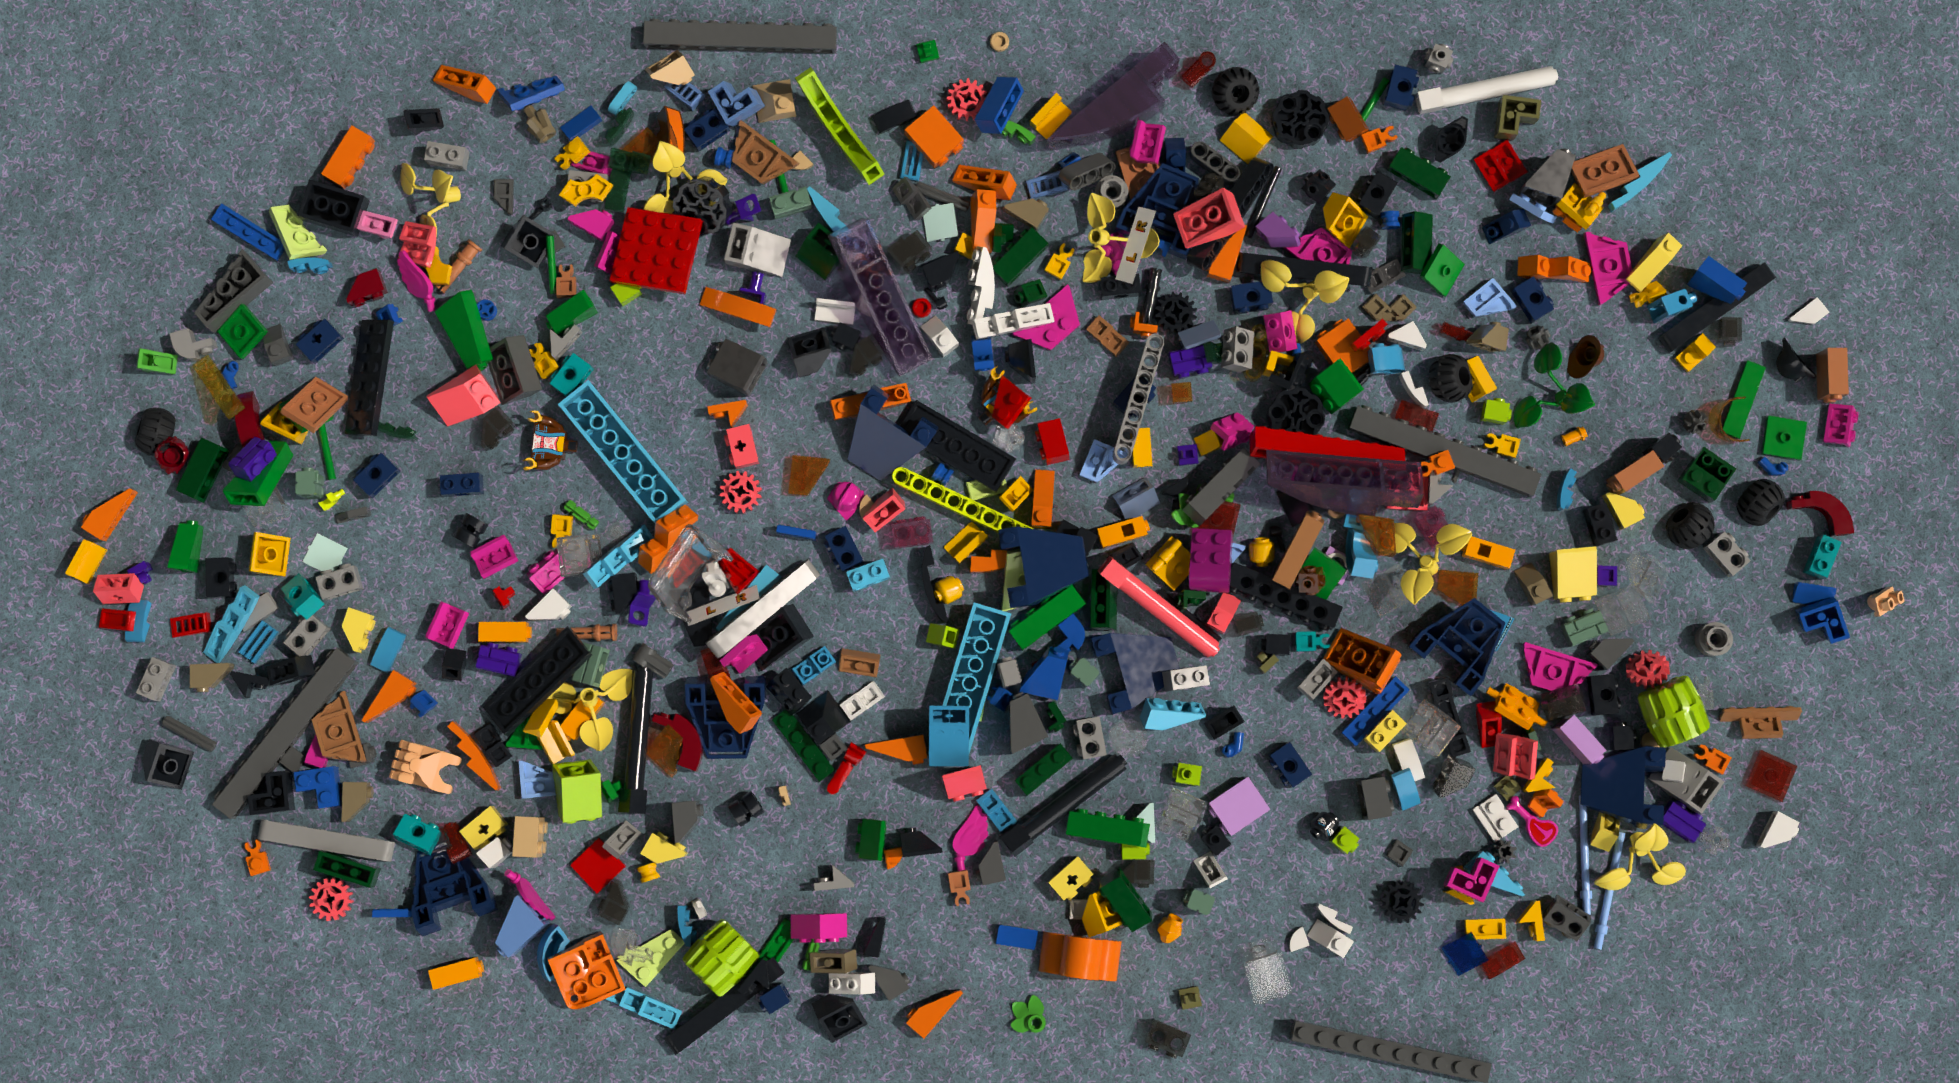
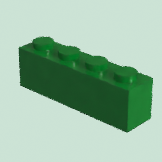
[1009,585,1086,651]
[1066,808,1150,848]

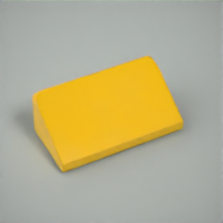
[523,699,558,737]

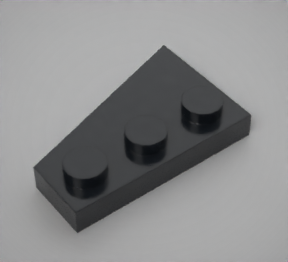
[670,586,713,647]

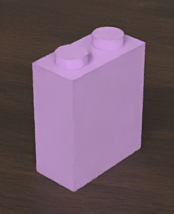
[1552,715,1607,764]
[1207,777,1270,836]

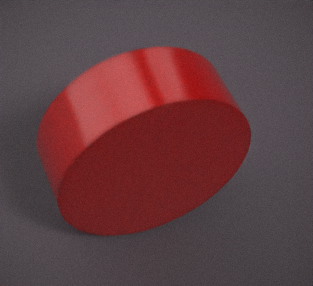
[912,298,931,318]

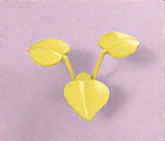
[643,141,727,214]
[400,163,461,237]
[1083,193,1160,283]
[1261,260,1349,344]
[1383,523,1472,605]
[547,669,633,751]
[1594,823,1686,890]

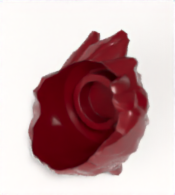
[154,436,189,475]

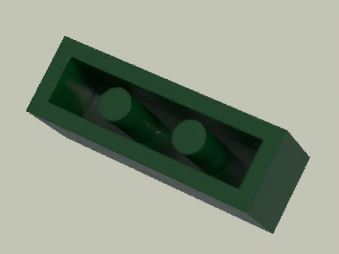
[1387,147,1451,200]
[1400,211,1433,274]
[992,227,1049,287]
[176,437,230,503]
[1091,569,1117,630]
[1015,743,1073,796]
[313,851,381,888]
[1099,867,1152,932]

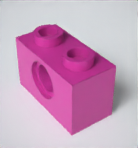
[1263,310,1298,352]

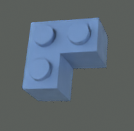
[708,81,765,127]

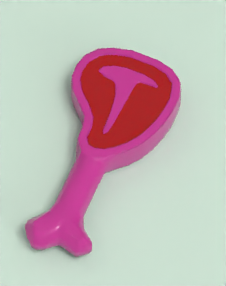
[1506,796,1558,847]

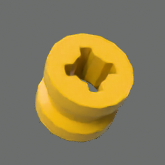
[637,862,660,883]

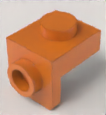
[1130,312,1158,338]
[1528,789,1564,818]

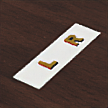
[1115,207,1156,284]
[686,585,760,626]

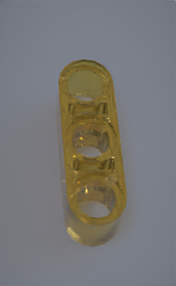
[1244,324,1267,382]

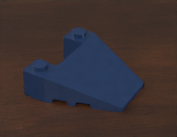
[1114,163,1199,260]
[848,384,939,481]
[998,526,1089,608]
[1407,598,1506,696]
[1090,633,1180,715]
[685,676,766,759]
[1580,746,1666,829]
[411,838,498,936]

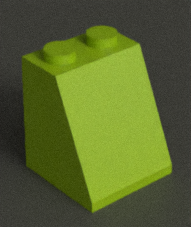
[552,759,602,824]

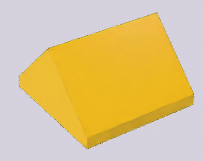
[1219,113,1274,164]
[260,401,309,445]
[249,532,291,576]

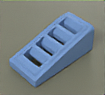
[664,82,705,111]
[1026,170,1069,199]

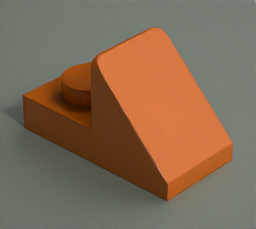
[707,400,748,428]

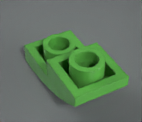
[1001,120,1036,146]

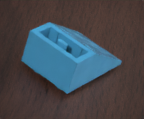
[929,706,969,767]

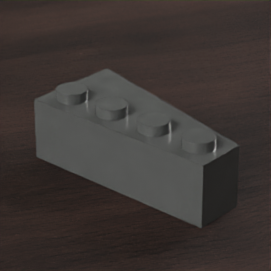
[194,249,273,333]
[1183,448,1261,526]

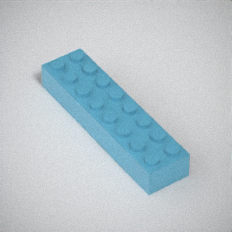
[558,380,689,523]
[928,602,1011,754]

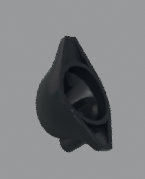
[1435,116,1468,163]
[1776,337,1817,383]

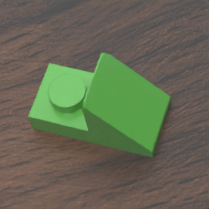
[136,348,178,375]

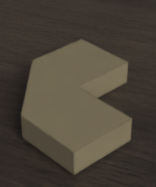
[1362,294,1417,321]

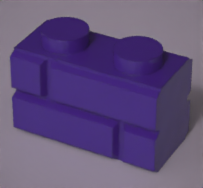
[1168,344,1212,379]
[228,437,277,482]
[476,642,522,677]
[1663,800,1706,843]

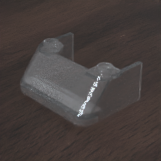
[648,524,733,623]

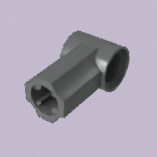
[632,643,674,679]

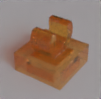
[1171,382,1193,404]

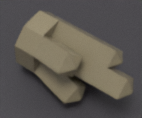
[524,105,556,143]

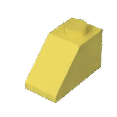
[1602,492,1645,530]
[1590,812,1620,852]

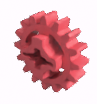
[947,78,987,121]
[720,471,762,514]
[1626,650,1670,689]
[1323,677,1366,719]
[309,878,354,921]

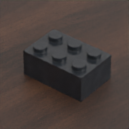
[297,179,370,237]

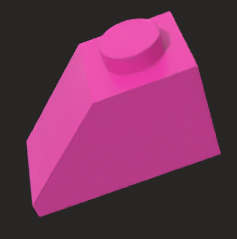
[568,209,615,242]

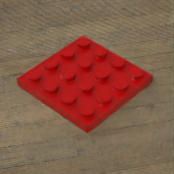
[610,207,703,295]

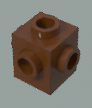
[1296,565,1325,595]

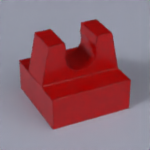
[493,586,515,610]

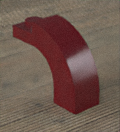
[233,391,265,448]
[1786,490,1854,537]
[652,712,703,772]

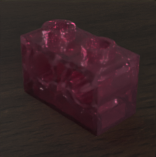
[1413,505,1448,552]
[891,516,933,549]

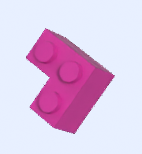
[1443,857,1500,903]
[791,913,847,943]

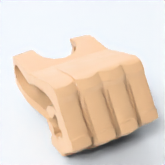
[389,740,462,794]

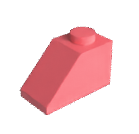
[863,487,905,532]
[1205,593,1241,634]

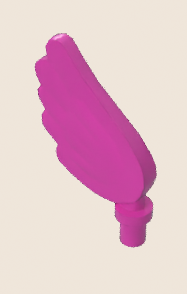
[397,250,435,312]
[952,805,988,871]
[504,869,556,920]

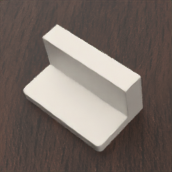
[815,298,856,325]

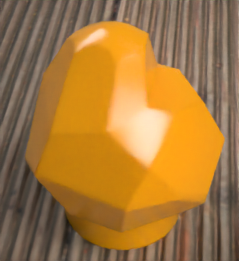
[1157,913,1183,943]

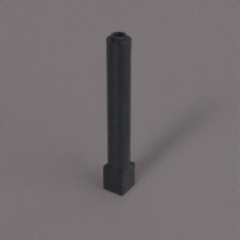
[618,667,653,814]
[1001,754,1127,857]

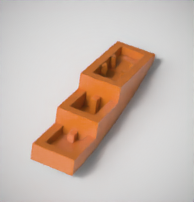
[700,287,777,328]
[447,721,501,791]

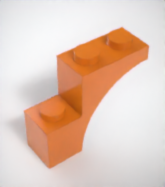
[1517,255,1591,283]
[638,505,698,574]

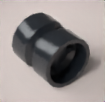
[453,513,488,548]
[728,791,764,827]

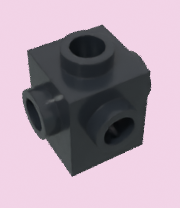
[1301,169,1337,204]

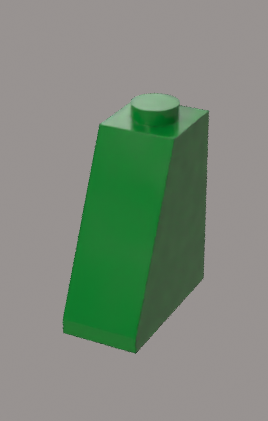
[546,290,598,335]
[167,520,204,573]

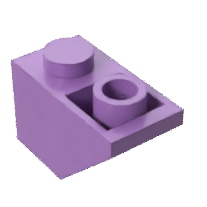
[1255,212,1301,247]

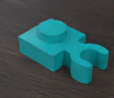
[1295,631,1330,652]

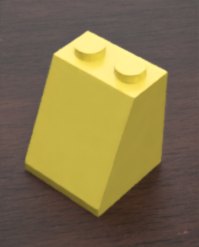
[1549,546,1597,603]

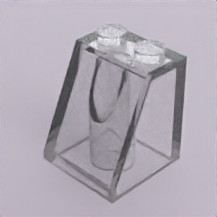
[1235,935,1292,1005]

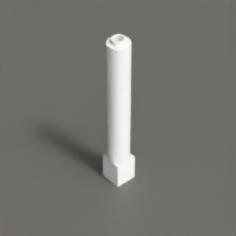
[1415,66,1558,115]

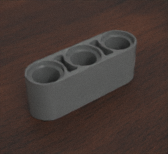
[1190,142,1240,185]
[1059,152,1115,191]

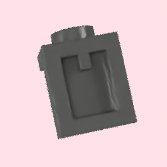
[349,743,377,768]

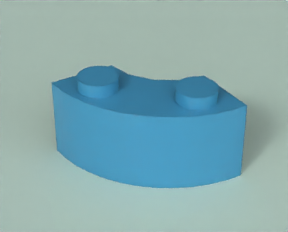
[1367,343,1405,375]
[1345,528,1378,579]
[537,923,570,982]

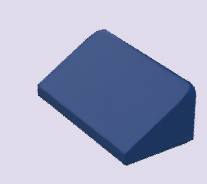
[560,106,602,142]
[1792,582,1837,605]
[996,924,1038,950]

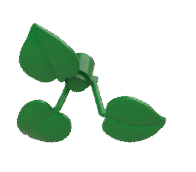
[1514,342,1595,429]

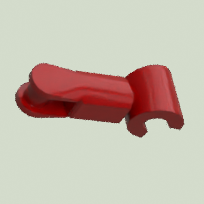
[827,742,867,794]

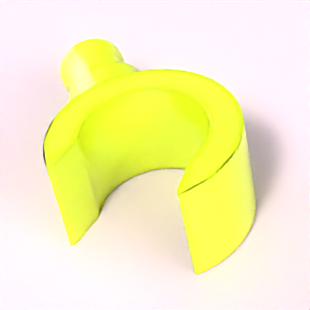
[318,489,345,511]

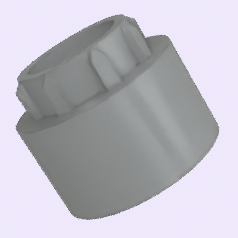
[1095,175,1128,211]
[1695,622,1733,657]

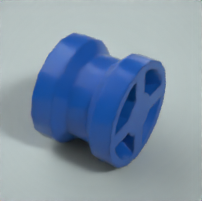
[714,147,734,169]
[1380,211,1400,230]
[477,299,497,321]
[931,463,954,487]

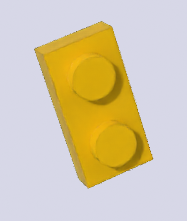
[1464,918,1506,940]

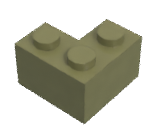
[1494,95,1541,140]

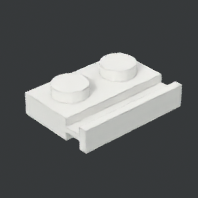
[1472,794,1518,843]

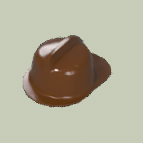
[1567,335,1604,379]

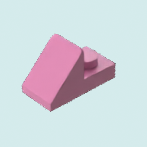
[357,210,398,239]

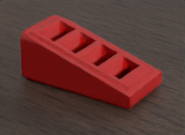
[170,612,212,638]

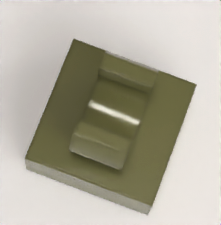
[1256,651,1279,674]
[1493,775,1522,801]
[1178,986,1202,1010]

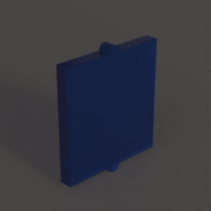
[1442,932,1489,976]

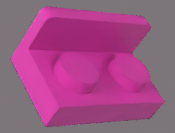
[1824,403,1858,447]
[527,549,574,595]
[720,634,768,673]

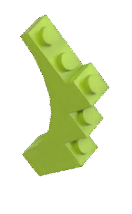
[795,67,885,185]

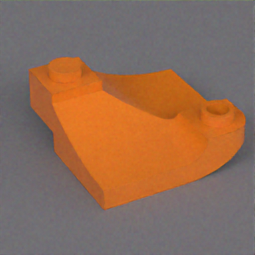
[547,931,626,1009]

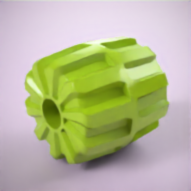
[1637,676,1710,747]
[683,919,760,997]

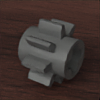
[1525,325,1551,349]
[1683,409,1708,434]
[1491,840,1517,864]

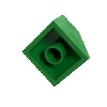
[1308,358,1364,415]
[855,818,887,861]

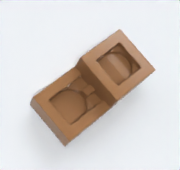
[1086,315,1129,357]

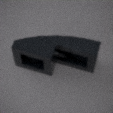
[872,100,917,134]
[474,722,513,767]

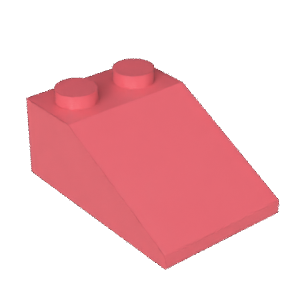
[1173,188,1245,248]
[426,365,501,426]
[942,765,987,802]

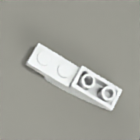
[967,246,995,325]

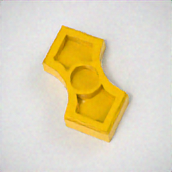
[559,174,613,207]
[417,247,452,285]

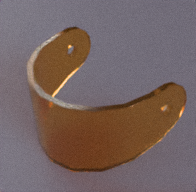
[1708,396,1750,442]

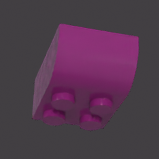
[1189,528,1233,593]

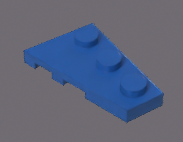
[497,76,565,111]

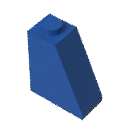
[1687,256,1747,304]
[1019,647,1069,700]

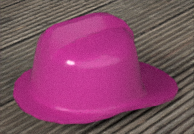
[827,481,864,520]

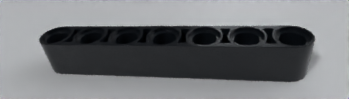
[1186,157,1274,271]
[1237,252,1373,287]
[1658,262,1776,353]
[664,957,785,1055]

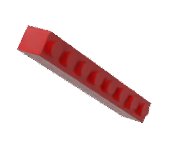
[1249,426,1406,478]

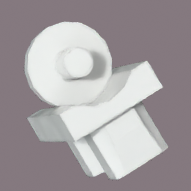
[702,562,731,597]

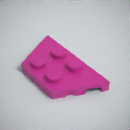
[1283,227,1352,264]
[1584,232,1632,305]
[1012,284,1080,351]
[1523,642,1597,697]

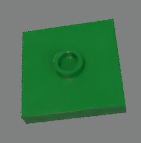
[1420,243,1465,297]
[217,304,268,359]
[1762,415,1807,460]
[1294,547,1347,600]

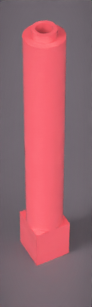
[1097,555,1220,658]

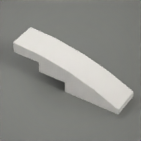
[972,303,1055,340]

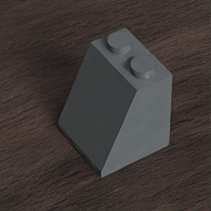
[1009,692,1048,754]

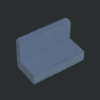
[1177,320,1221,349]
[1112,477,1160,520]

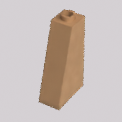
[1272,511,1324,589]

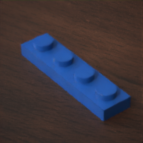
[211,203,285,261]
[1341,676,1410,746]

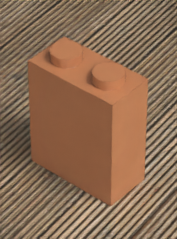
[1816,348,1849,403]
[1606,450,1664,495]

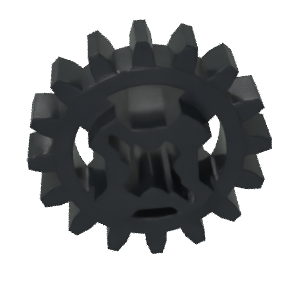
[1155,292,1197,334]
[1380,880,1424,924]

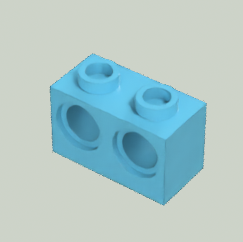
[846,559,890,592]

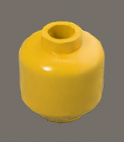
[1249,537,1275,567]
[933,576,964,604]

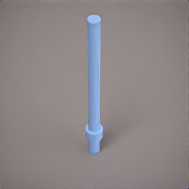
[1579,795,1592,915]
[1594,832,1625,950]

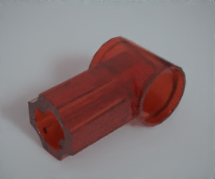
[1181,51,1216,89]
[441,822,472,864]

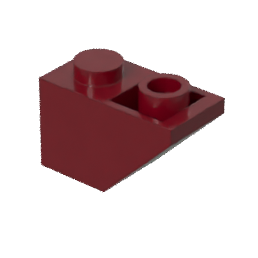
[346,268,388,307]

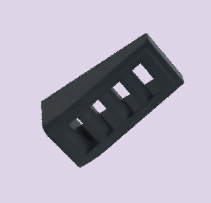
[863,917,886,958]

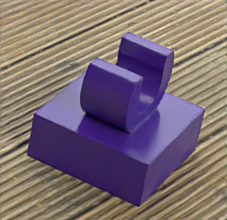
[1177,444,1199,466]
[127,561,153,584]
[1597,565,1617,586]

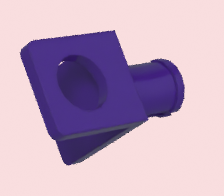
[726,194,761,225]
[739,271,767,305]
[628,580,656,627]

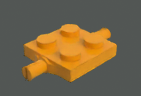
[1486,683,1548,730]

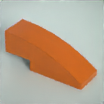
[970,549,1007,573]

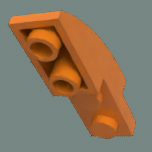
[830,383,911,420]

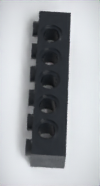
[1229,562,1343,631]

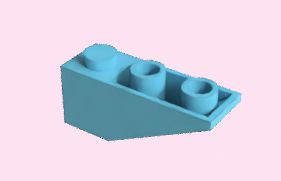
[1140,698,1206,730]
[1463,851,1525,896]

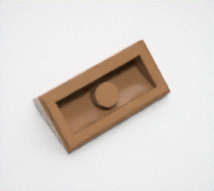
[838,648,881,677]

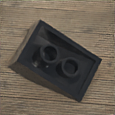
[747,604,814,671]

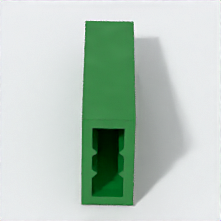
[435,290,493,371]
[223,441,293,506]

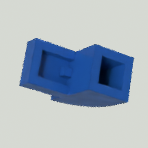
[971,335,994,371]
[1057,614,1085,652]

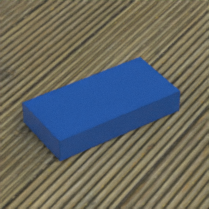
[776,525,817,540]
[372,908,412,917]

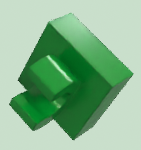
[916,40,939,64]
[601,779,623,803]

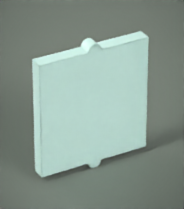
[923,203,958,242]
[302,533,348,572]

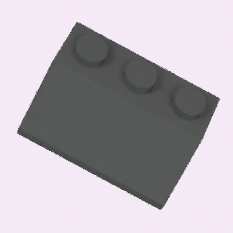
[488,335,542,405]

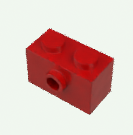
[1035,418,1070,465]

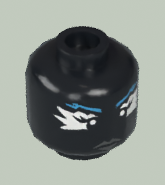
[1310,812,1339,841]

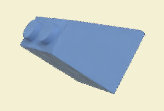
[495,895,550,958]

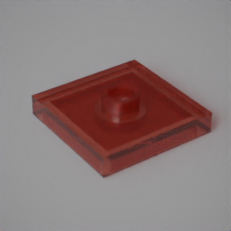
[1196,501,1241,536]
[1745,750,1797,802]

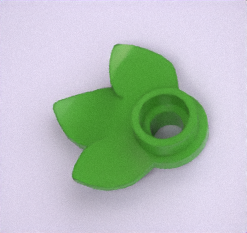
[1171,493,1198,528]
[1010,995,1046,1033]

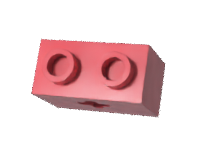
[724,424,759,469]
[93,573,144,604]

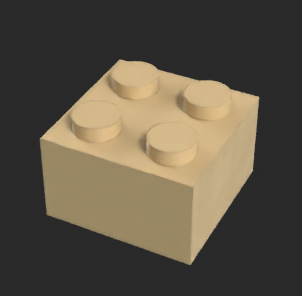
[512,816,548,858]

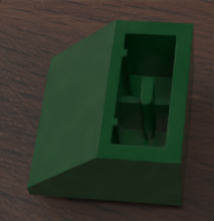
[795,223,850,280]
[1677,447,1736,503]

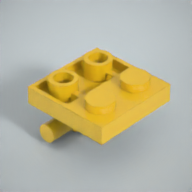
[1557,183,1606,230]
[1145,536,1190,591]

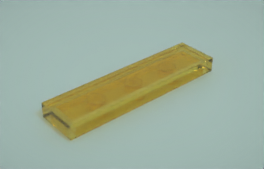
[193,355,245,420]

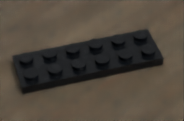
[345,320,394,436]
[900,400,1016,493]
[483,626,592,736]

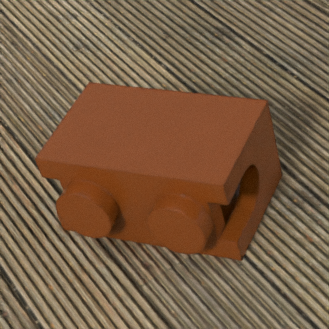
[1327,96,1369,142]

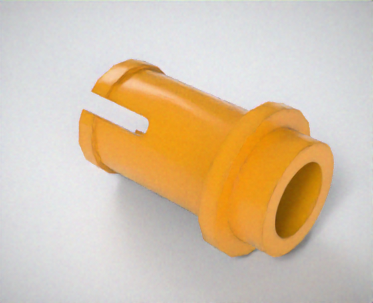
[1561,426,1588,447]

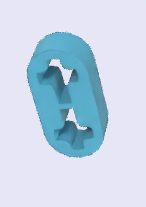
[608,81,637,116]

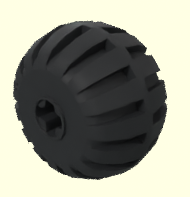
[1212,67,1260,115]
[1428,354,1473,402]
[135,407,176,455]
[1736,479,1785,526]
[1666,502,1715,549]

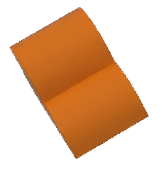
[1323,628,1402,694]
[1038,931,1122,981]

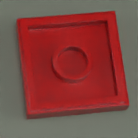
[570,838,626,894]

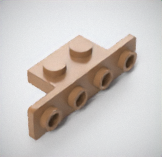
[1719,706,1802,739]

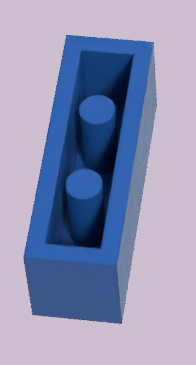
[974,77,1024,134]

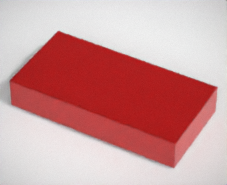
[99,608,136,631]

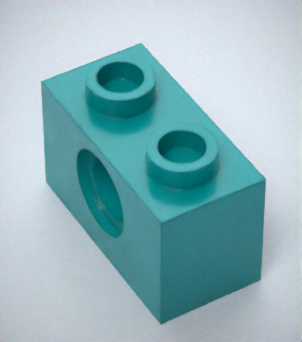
[550,353,594,397]
[1803,534,1842,580]
[281,573,325,620]
[393,814,442,856]

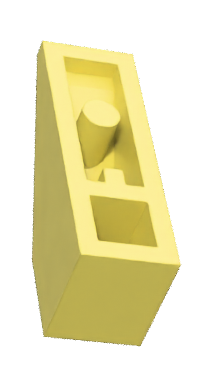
[1625,233,1682,292]

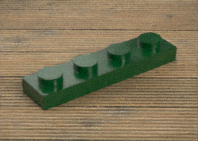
[772,709,835,782]

